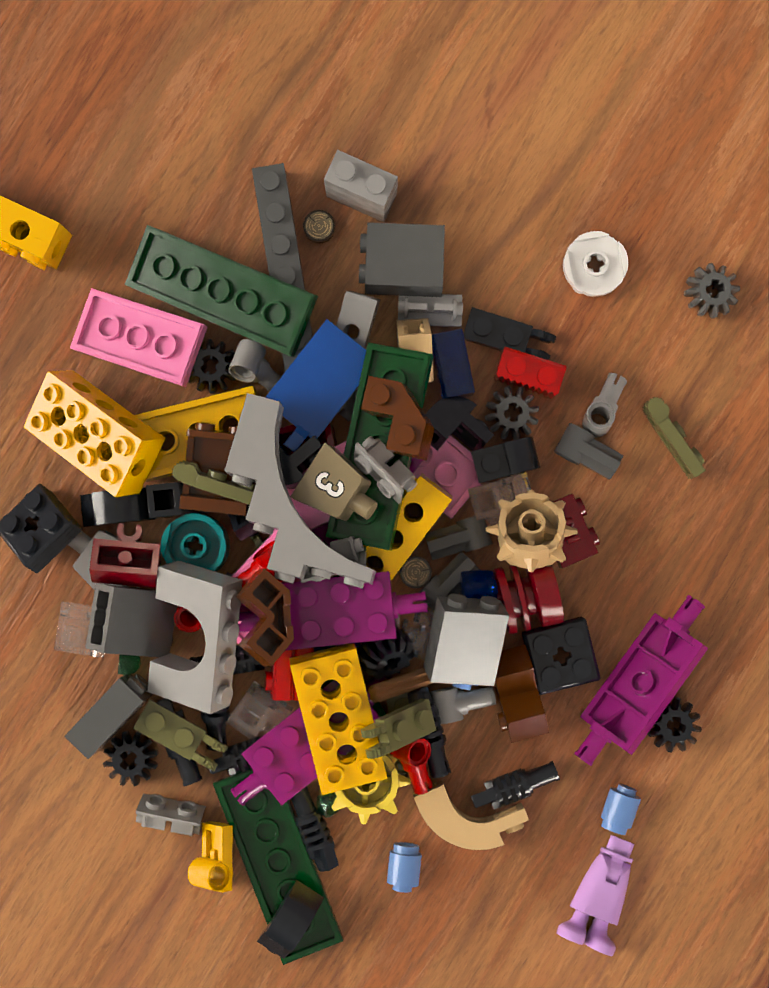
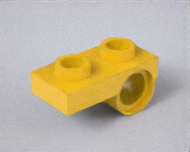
[188,821,233,893]

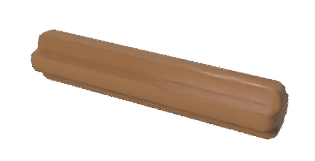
[368,667,432,703]

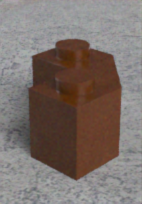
[361,376,434,461]
[236,568,294,667]
[490,644,549,743]

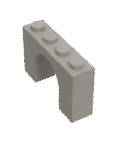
[147,561,243,714]

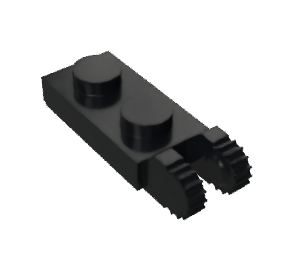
[462,307,556,360]

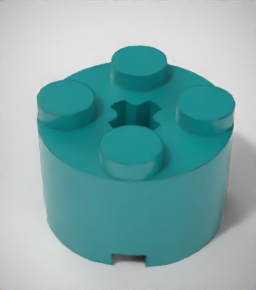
[161,513,230,572]

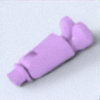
[556,835,635,956]

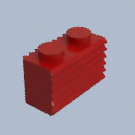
[494,347,567,399]

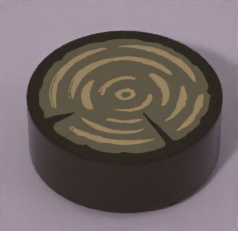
[303,210,335,244]
[400,556,432,588]

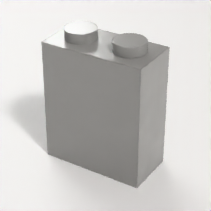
[324,150,398,222]

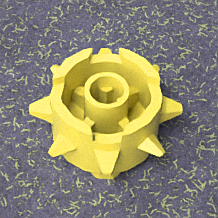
[331,749,411,824]

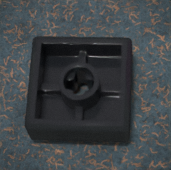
[0,484,82,574]
[522,617,601,695]

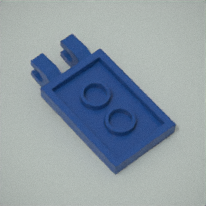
[266,319,366,452]

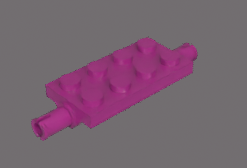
[238,571,428,651]
[574,595,708,766]
[231,676,392,806]

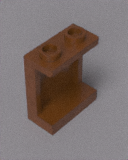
[179,422,248,516]

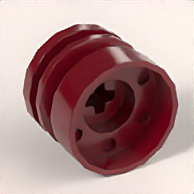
[493,565,564,635]

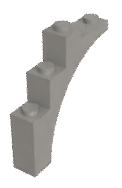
[224,393,376,589]

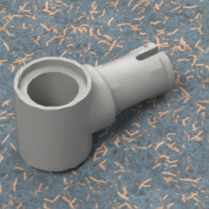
[228,339,281,392]
[582,372,627,438]
[430,687,496,724]

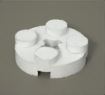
[563,231,628,297]

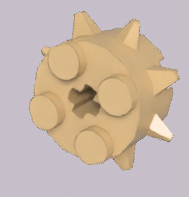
[486,489,578,572]

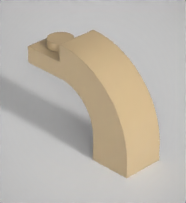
[413,780,529,850]

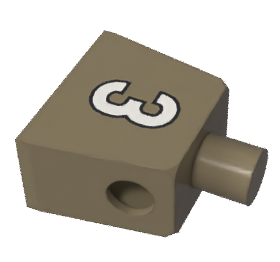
[290,443,378,521]

